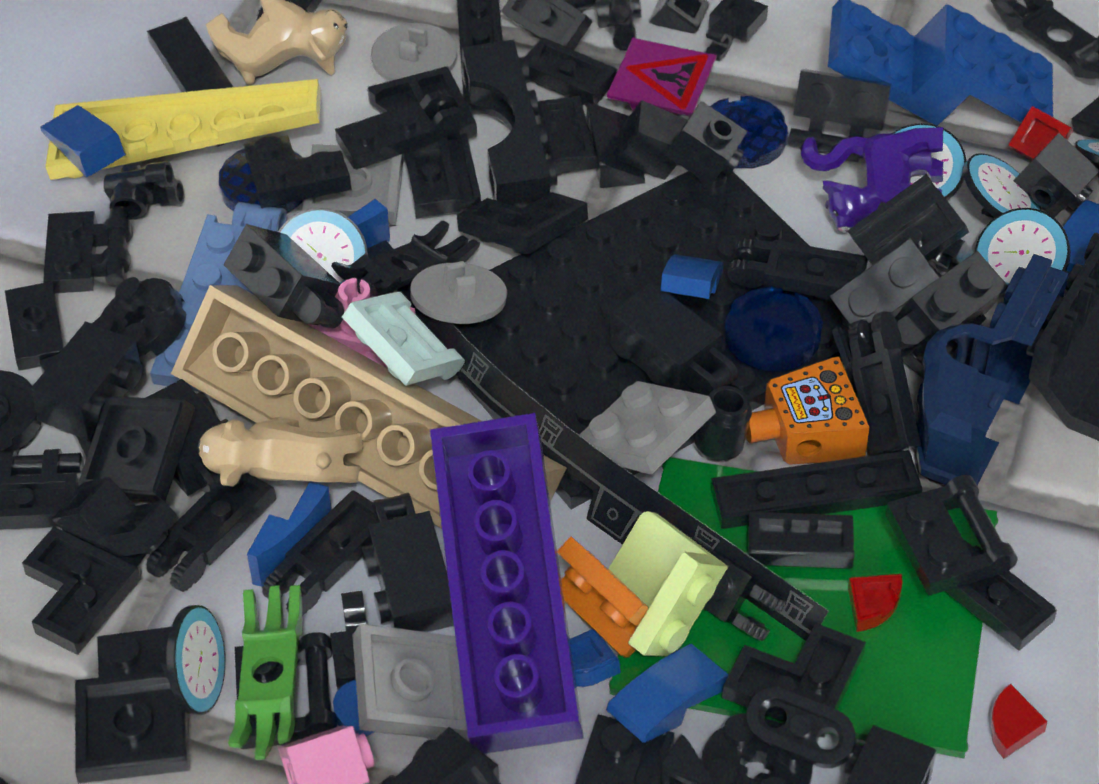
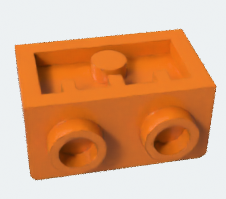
[556,536,649,658]

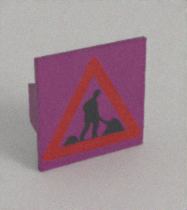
[607,38,717,116]

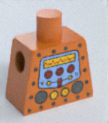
[746,357,869,465]

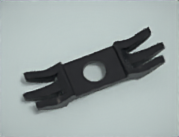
[990,0,1099,79]
[331,220,480,297]

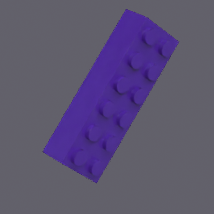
[430,413,584,754]

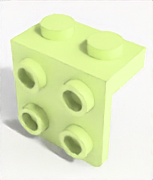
[608,512,728,656]

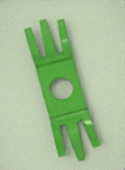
[228,585,302,760]

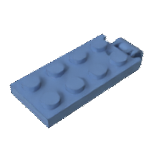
[150,202,287,392]

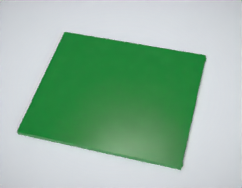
[609,457,998,759]

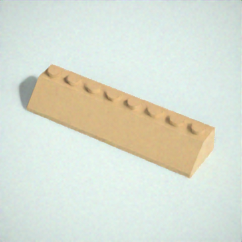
[171,285,566,528]

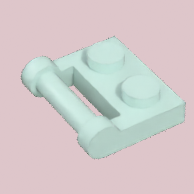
[342,292,465,386]

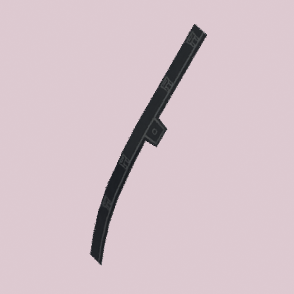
[396,268,828,641]

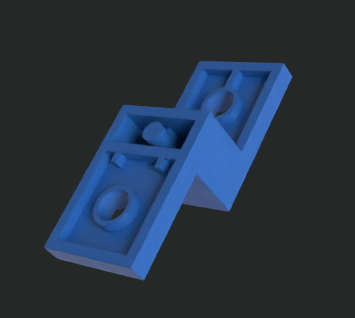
[828,0,1053,126]

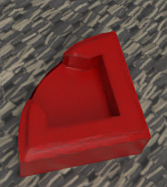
[848,574,902,632]
[991,684,1048,759]

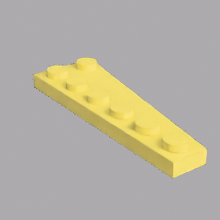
[45,79,321,180]

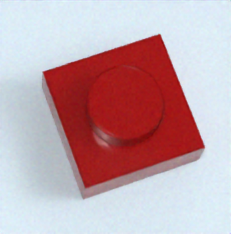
[1008,106,1073,160]

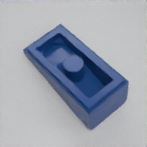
[40,105,125,178]

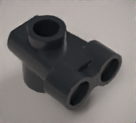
[596,0,642,51]
[103,161,184,220]

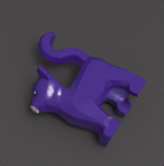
[801,127,944,233]

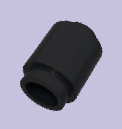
[694,386,752,460]

